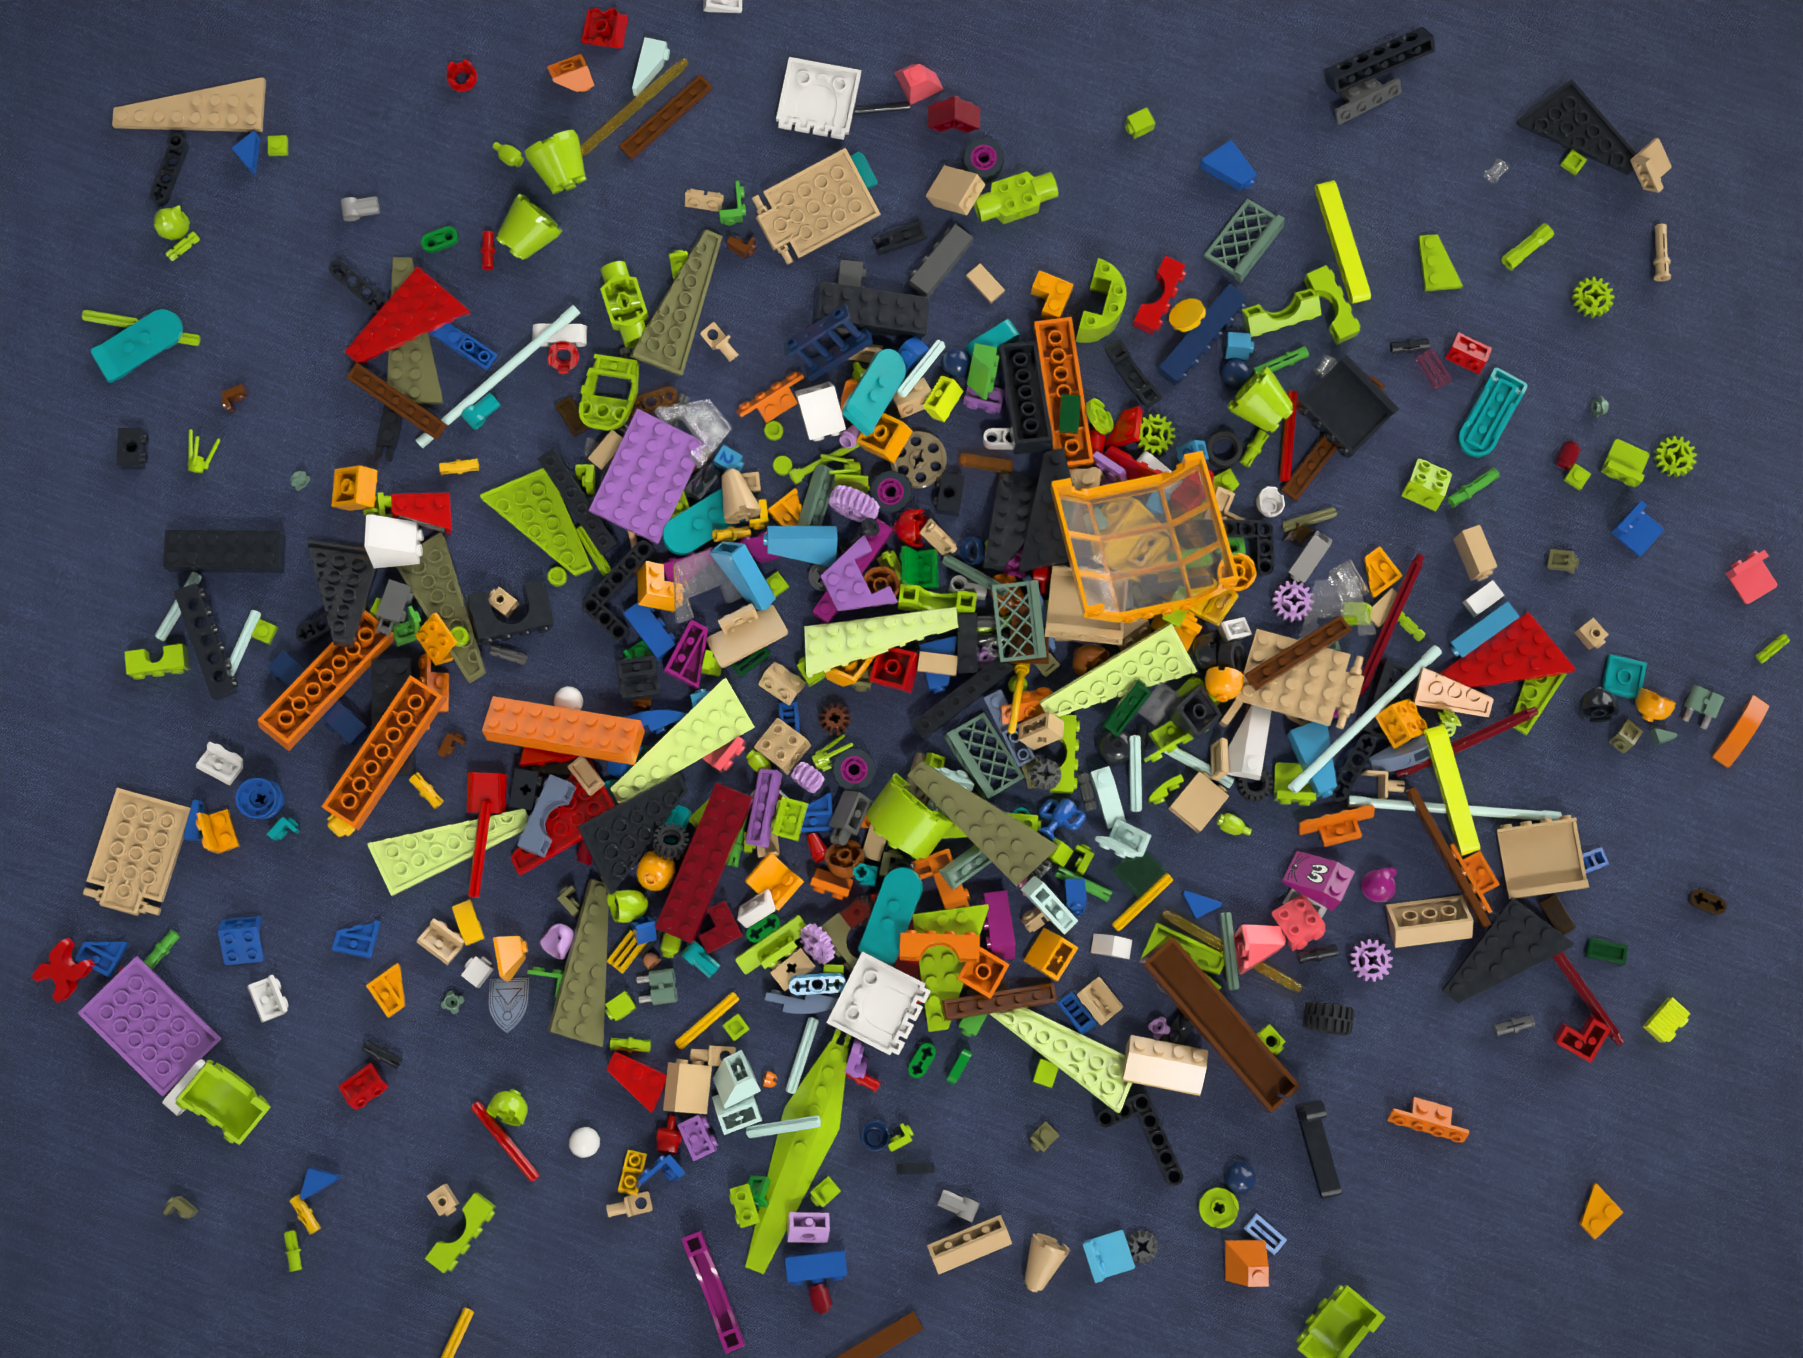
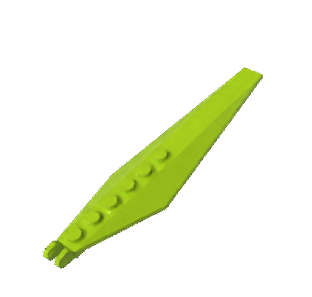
[745,1028,852,1274]

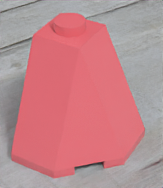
[894,64,943,105]
[1234,925,1286,974]

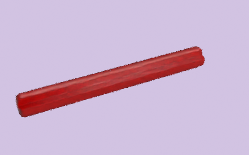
[1279,391,1298,482]
[468,801,492,898]
[471,1101,539,1182]

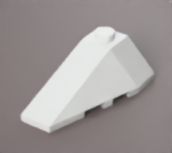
[1227,705,1271,780]

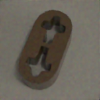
[1688,890,1727,915]

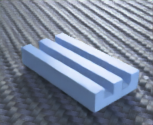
[1243,1213,1287,1255]

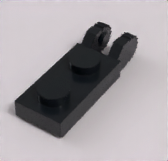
[872,220,927,255]
[375,408,403,462]

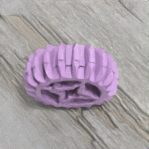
[828,485,880,523]

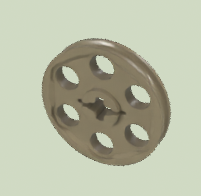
[890,431,947,488]

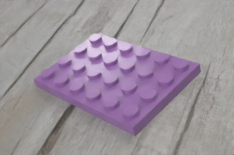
[588,409,706,545]
[78,956,222,1097]

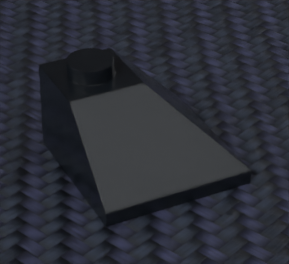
[1164,684,1222,739]

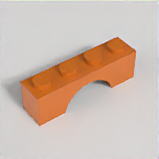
[900,930,980,963]

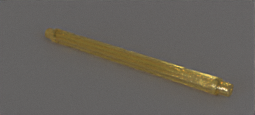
[580,58,689,157]
[1161,909,1303,993]

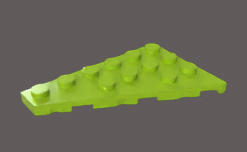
[480,468,593,577]
[913,904,989,1032]

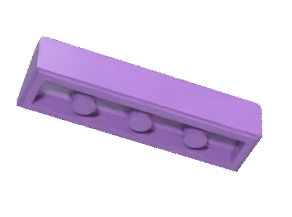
[745,769,782,848]

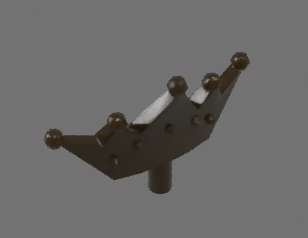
[1282,523,1315,546]

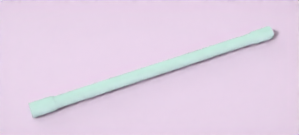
[416,305,580,448]
[1288,645,1442,794]
[1347,795,1562,821]

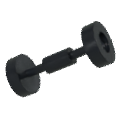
[837,518,880,555]

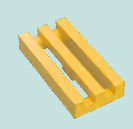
[607,930,646,974]

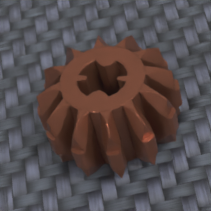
[819,703,851,736]

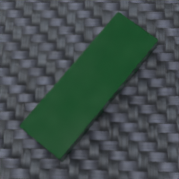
[1101,680,1152,737]

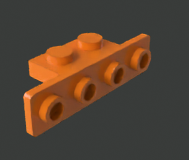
[736,371,804,423]
[418,653,449,730]
[1001,687,1053,724]
[1298,805,1375,847]
[1450,843,1500,913]
[1387,1097,1469,1143]

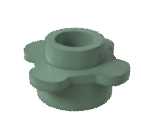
[1591,397,1608,417]
[290,471,310,491]
[441,991,464,1014]

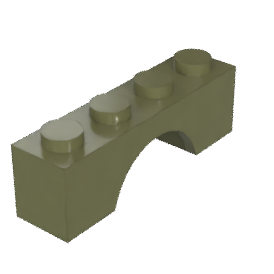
[821,913,858,973]

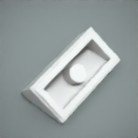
[737,889,775,928]

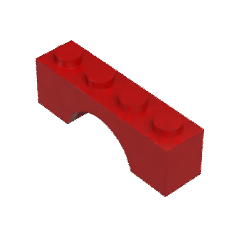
[1132,255,1187,335]

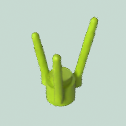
[187,429,220,473]
[820,454,861,475]
[811,734,853,772]

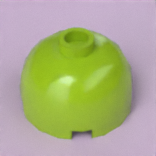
[486,1089,528,1126]

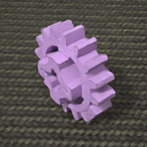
[1272,580,1314,623]
[799,923,835,965]
[1349,939,1393,982]

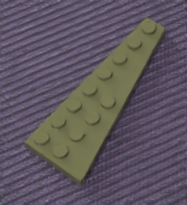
[630,229,723,376]
[387,257,444,405]
[396,532,486,683]
[907,761,1058,887]
[548,879,609,1047]

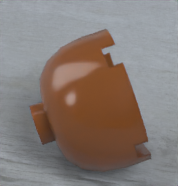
[863,566,900,605]
[1072,643,1110,677]
[825,840,865,879]

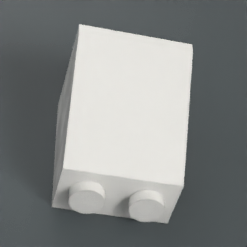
[794,381,846,441]
[364,515,424,568]

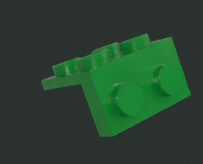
[900,546,939,589]

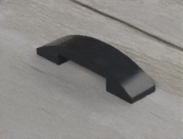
[1105,339,1163,409]

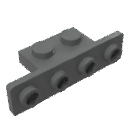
[1335,78,1402,125]

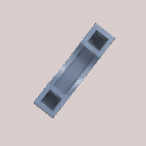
[517,775,576,858]

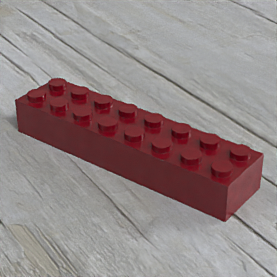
[655,783,754,944]

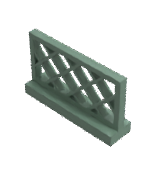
[1204,199,1285,283]
[992,580,1047,662]
[944,713,1024,801]

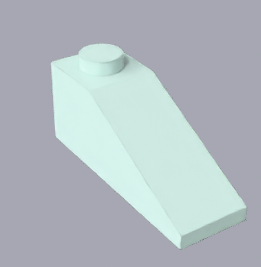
[632,37,670,97]
[1089,766,1126,829]
[1020,876,1078,935]

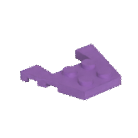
[821,535,897,611]

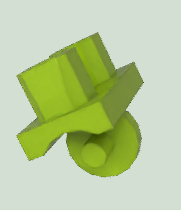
[363,493,392,518]

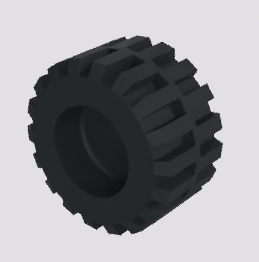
[1302,1001,1355,1035]

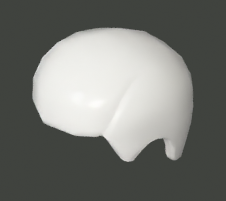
[1256,486,1285,517]
[554,686,583,710]
[569,1127,600,1158]

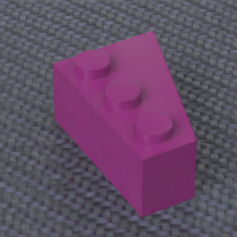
[664,620,708,690]
[980,890,1015,960]

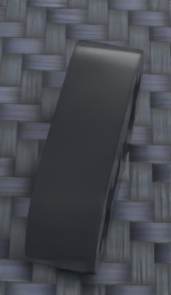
[897,1163,935,1174]

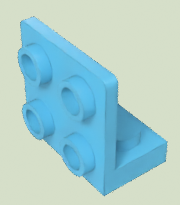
[1083,1230,1135,1283]

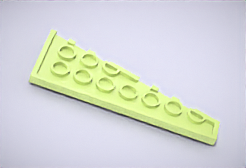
[804,607,958,678]
[1039,623,1197,717]
[610,678,754,803]
[367,809,529,896]
[990,1008,1132,1113]

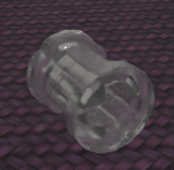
[1484,159,1509,184]
[1314,355,1337,379]
[985,637,1004,657]

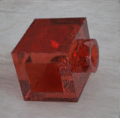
[840,899,871,930]

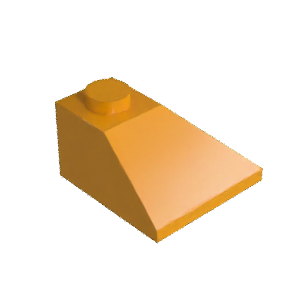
[825,656,875,687]
[493,936,528,982]

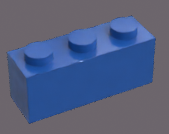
[624,602,677,661]
[785,1250,847,1285]

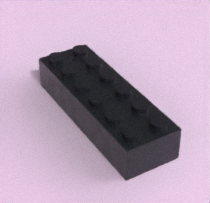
[812,281,929,340]
[998,341,1053,455]
[163,530,286,573]
[372,658,416,777]

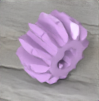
[791,762,825,793]

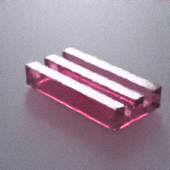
[1416,348,1452,390]

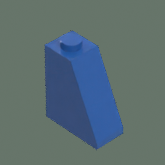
[1199,140,1257,191]
[919,636,957,694]

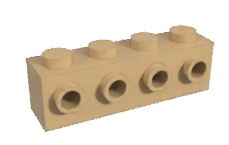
[927,1215,1012,1275]

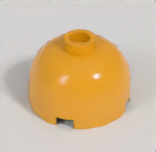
[1218,553,1256,591]
[1205,667,1244,702]
[1635,688,1676,722]
[636,851,677,891]

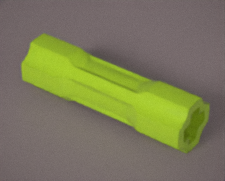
[1501,223,1554,270]

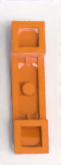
[1712,695,1769,768]

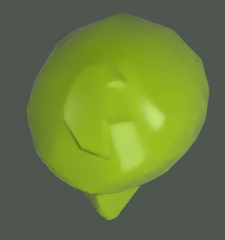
[154,205,190,240]
[606,890,648,923]

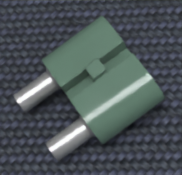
[1682,685,1725,730]
[637,968,678,1005]

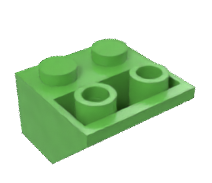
[967,343,999,400]

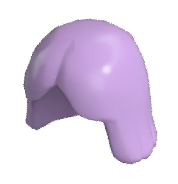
[540,924,574,959]

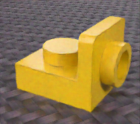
[749,499,768,530]

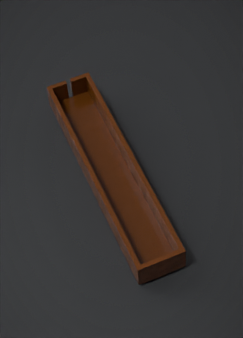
[1139,936,1301,1113]

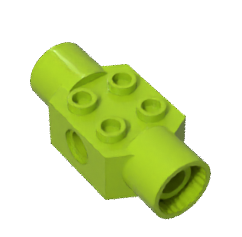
[974,171,1058,224]
[600,261,649,348]

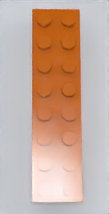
[1033,317,1094,469]
[258,610,394,751]
[322,675,447,830]
[482,696,645,765]

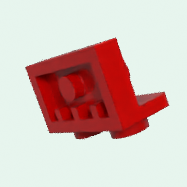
[1446,332,1492,374]
[338,1063,388,1110]

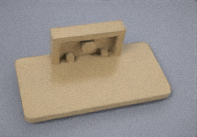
[706,603,788,668]

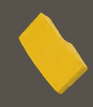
[452,900,485,946]
[618,1150,647,1196]

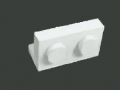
[196,742,243,785]
[247,975,288,1023]

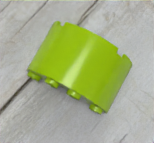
[1075,258,1126,343]
[867,773,954,860]
[175,1060,271,1145]
[1295,1285,1386,1358]

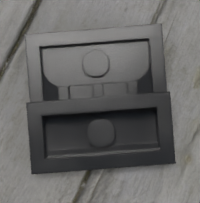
[616,655,661,702]

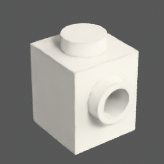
[461,956,494,988]

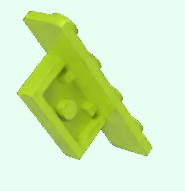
[1144,721,1209,762]
[735,915,806,974]

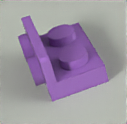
[963,386,1004,414]
[1093,451,1127,486]
[845,1038,869,1078]
[677,1114,718,1161]

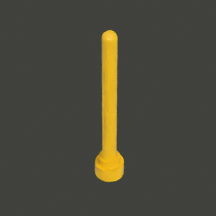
[1008,664,1030,734]

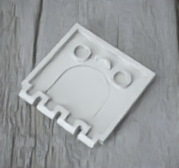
[776,57,861,140]
[827,952,931,1055]

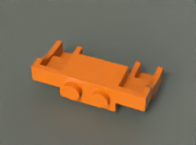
[912,848,970,910]

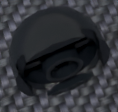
[1189,632,1220,671]
[1579,687,1619,723]
[1096,730,1131,767]

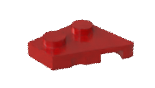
[1105,406,1143,449]

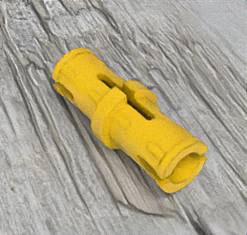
[439,458,479,475]
[712,526,751,542]
[409,772,444,809]
[289,1194,321,1235]

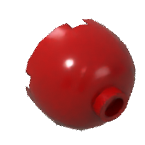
[894,509,927,547]

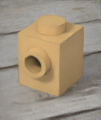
[488,587,519,619]
[1574,617,1608,650]
[427,1184,460,1216]

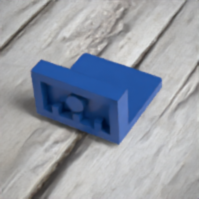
[1611,500,1664,557]
[218,916,264,965]
[636,1154,685,1188]

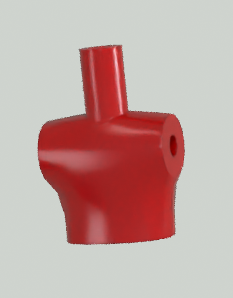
[1031,566,1052,595]
[656,1116,682,1155]

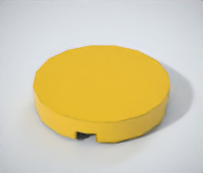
[1169,298,1206,332]

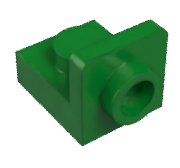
[623,640,653,659]
[748,1175,771,1209]

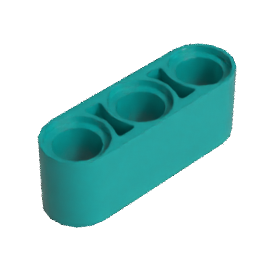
[965,319,1020,358]

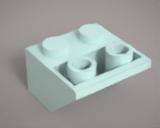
[713,1050,761,1109]
[712,1095,763,1135]

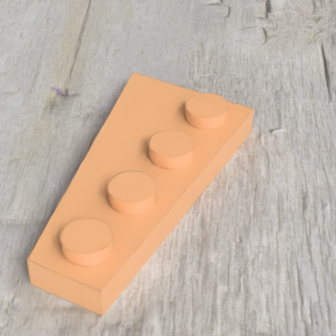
[1413,667,1494,717]

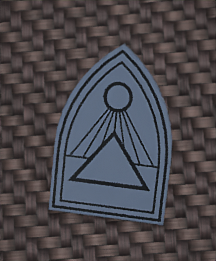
[489,978,529,1033]

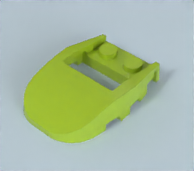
[579,354,639,431]

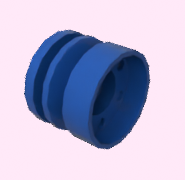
[235,778,285,819]

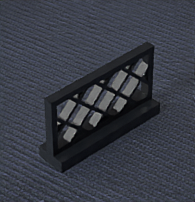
[1359,658,1420,743]

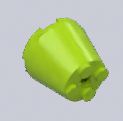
[524,130,587,195]
[496,193,563,260]
[1227,366,1293,433]

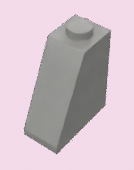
[1289,530,1333,583]

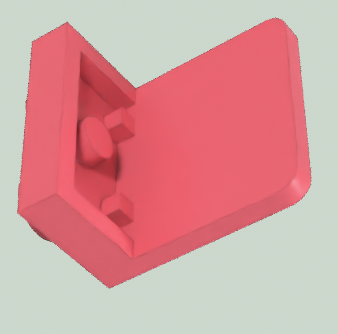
[1725,550,1777,604]
[702,736,745,773]
[1272,894,1325,952]

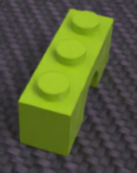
[125,644,190,679]

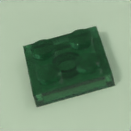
[1112,850,1167,899]

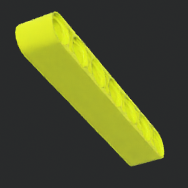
[1315,180,1371,304]
[1424,724,1480,856]

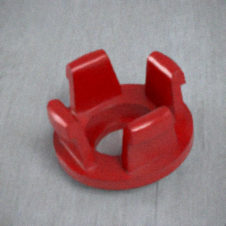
[446,59,477,92]
[547,341,579,374]

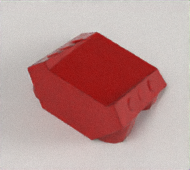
[581,8,629,49]
[467,772,508,814]

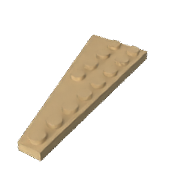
[112,78,266,132]

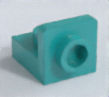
[267,817,300,841]

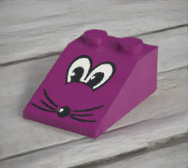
[1281,851,1355,911]

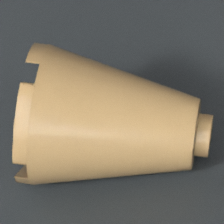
[722,469,761,524]
[1024,1233,1070,1292]

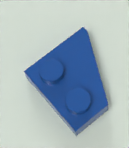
[801,793,833,833]
[332,921,381,959]
[74,942,129,977]

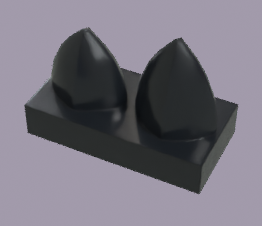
[684,462,722,502]
[1160,1011,1194,1045]

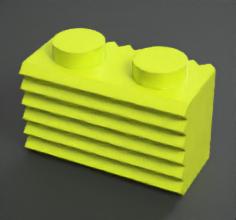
[923,376,963,422]
[1642,997,1690,1043]

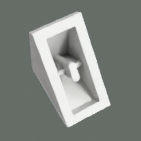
[1217,617,1252,643]
[1091,934,1132,959]

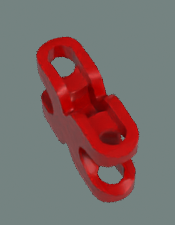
[32,938,95,1003]

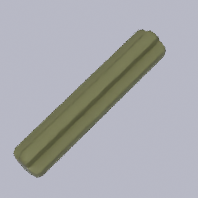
[1282,507,1337,532]

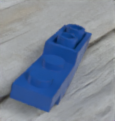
[428,323,498,371]
[624,710,686,735]

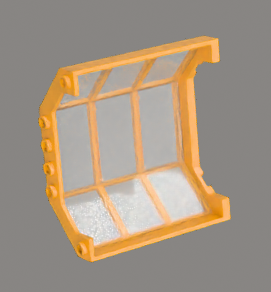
[1051,451,1239,623]

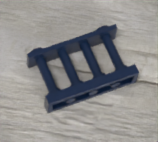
[783,304,873,382]

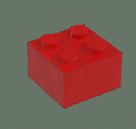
[869,647,919,693]

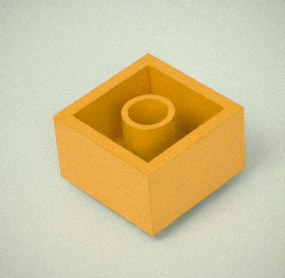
[856,413,913,463]
[331,465,377,511]

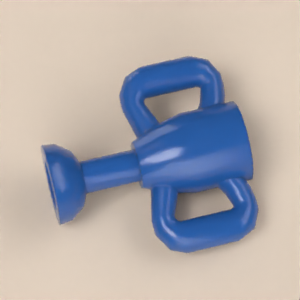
[1037,799,1086,842]

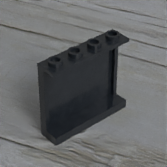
[1296,355,1399,458]

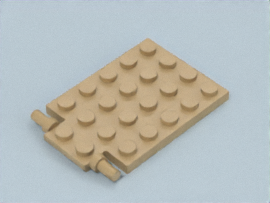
[752,148,881,265]
[1236,629,1364,729]
[83,788,191,916]

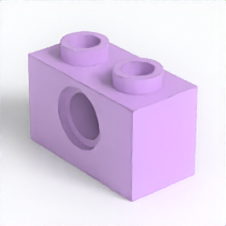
[787,1212,830,1243]

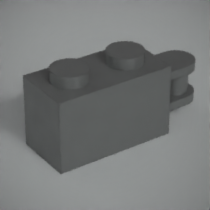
[376,579,414,637]
[829,790,872,845]

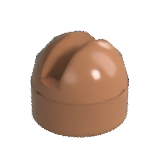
[643,952,661,970]

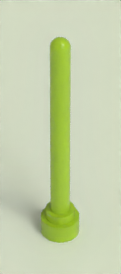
[788,443,860,485]

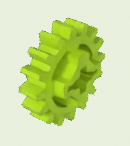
[1572,277,1615,318]
[1137,414,1176,455]
[1654,436,1697,478]

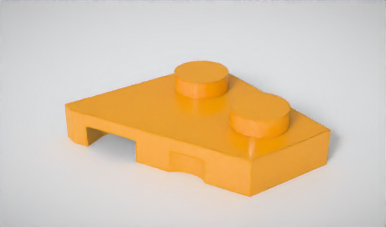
[767,488,802,526]
[1363,546,1403,598]
[366,963,406,1018]
[1579,1183,1623,1239]

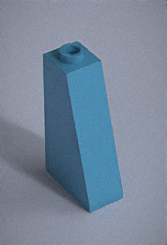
[763,526,838,567]
[709,541,776,610]
[1450,602,1520,658]
[1287,722,1337,798]

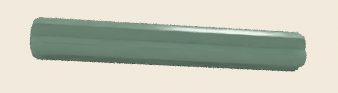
[942,554,1007,597]
[1220,912,1239,990]

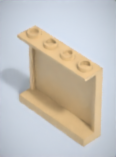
[1045,565,1129,645]
[1497,815,1589,899]

